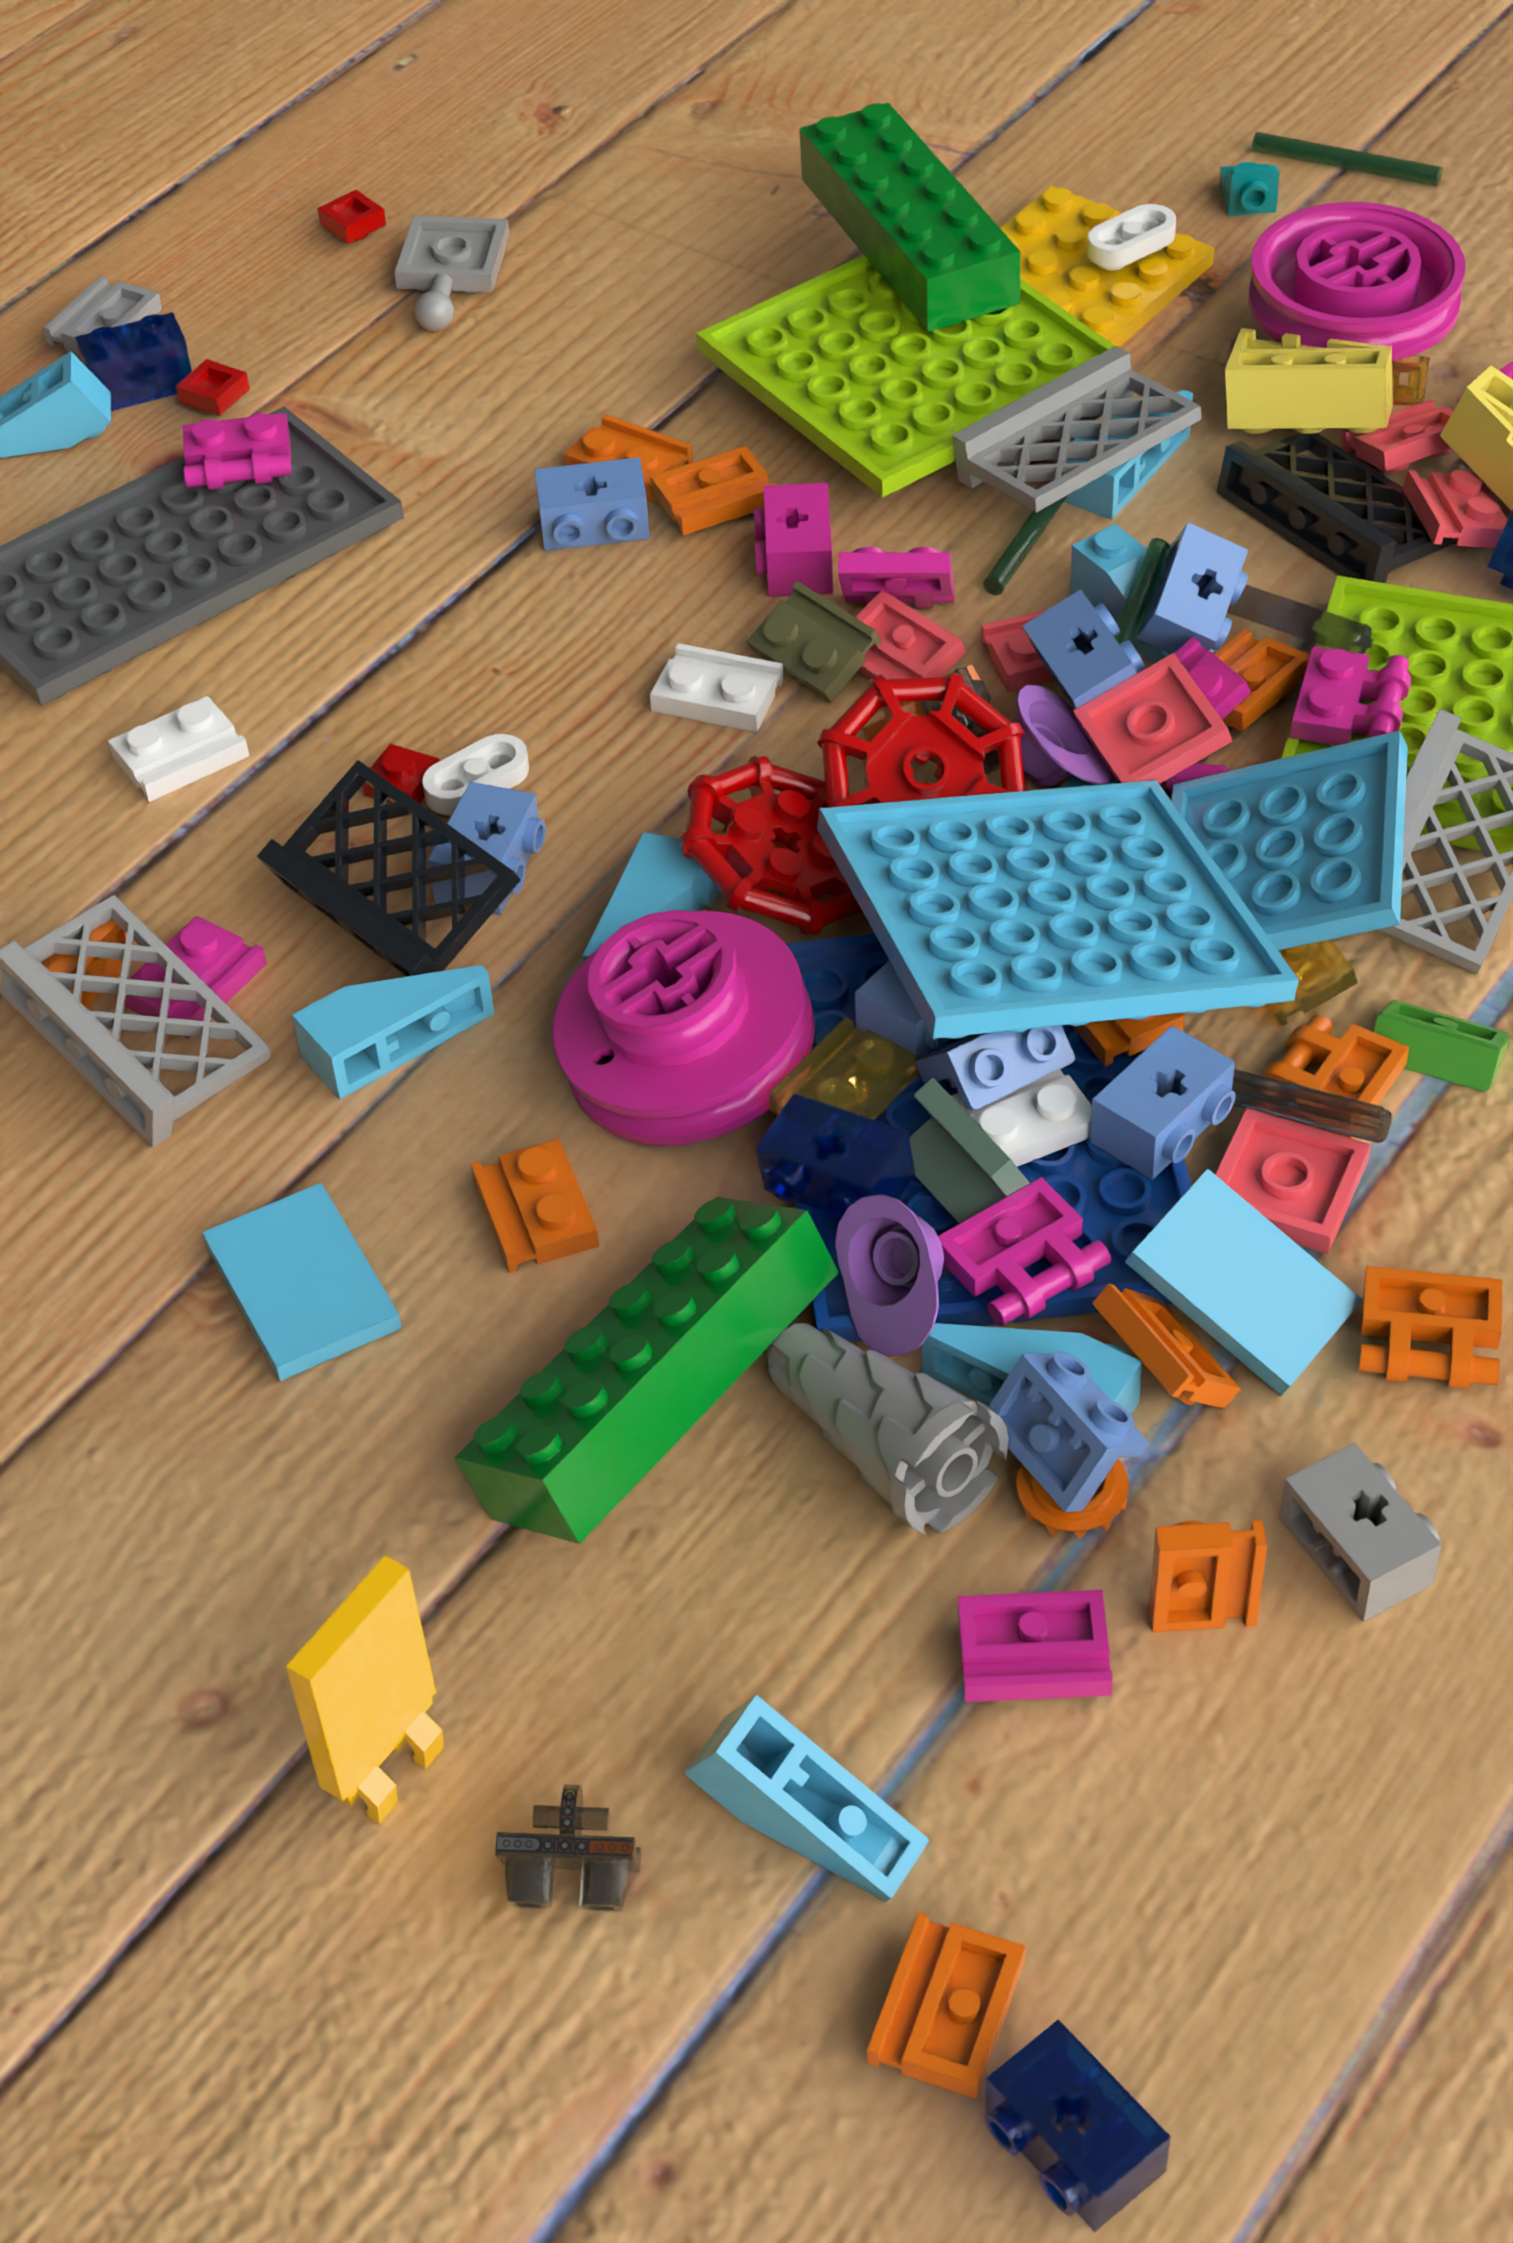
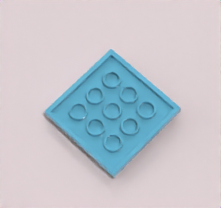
[1172,731,1408,950]

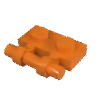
[1252,1014,1409,1139]
[1358,1266,1503,1389]

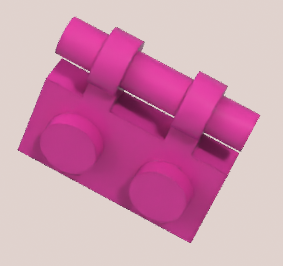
[183,413,292,490]
[838,547,955,608]
[1290,646,1411,745]
[938,1177,1111,1326]

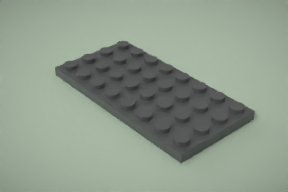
[0,406,404,706]

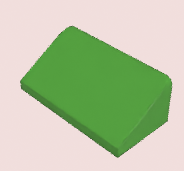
[1373,1000,1512,1091]

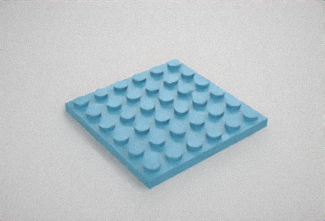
[817,780,1299,1039]

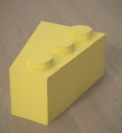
[1225,328,1393,434]
[1440,365,1513,512]

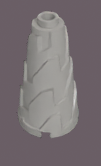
[767,1323,1009,1535]

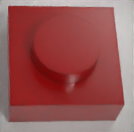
[317,189,386,244]
[176,359,250,416]
[362,743,440,804]

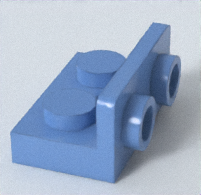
[914,1025,1075,1111]
[988,1352,1149,1512]

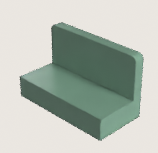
[896,1078,1030,1224]

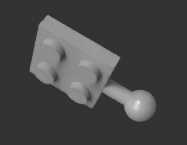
[395,216,510,331]

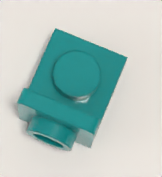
[1219,162,1280,216]

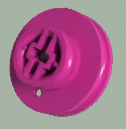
[1248,202,1465,371]
[552,910,815,1146]

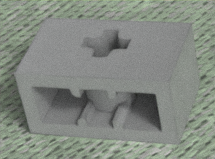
[1279,1443,1442,1622]

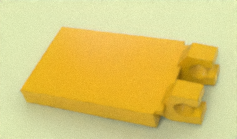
[286,1555,444,1824]

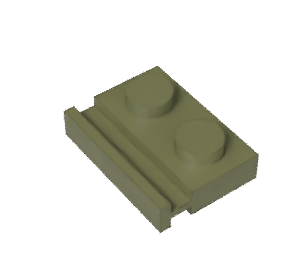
[746,581,882,703]

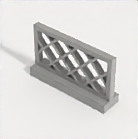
[952,346,1202,513]
[1377,709,1513,974]
[0,895,271,1147]

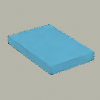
[1125,1169,1363,1396]
[202,1183,402,1381]

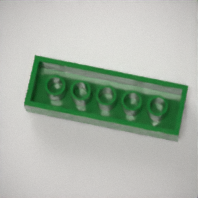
[799,102,1020,332]
[454,1197,839,1544]

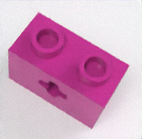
[754,483,833,597]

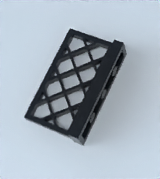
[1216,433,1455,583]
[257,760,521,977]

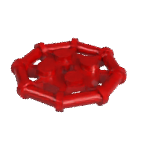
[817,672,1025,808]
[679,756,863,935]

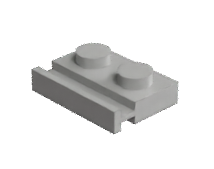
[43,276,162,362]

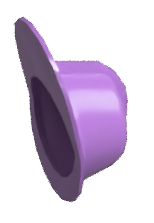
[1011,685,1114,786]
[835,1194,944,1357]

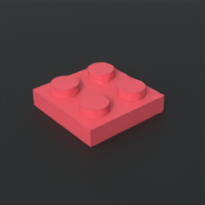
[1073,653,1233,784]
[1215,1108,1371,1254]

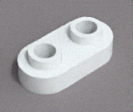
[1087,204,1176,271]
[423,734,529,816]

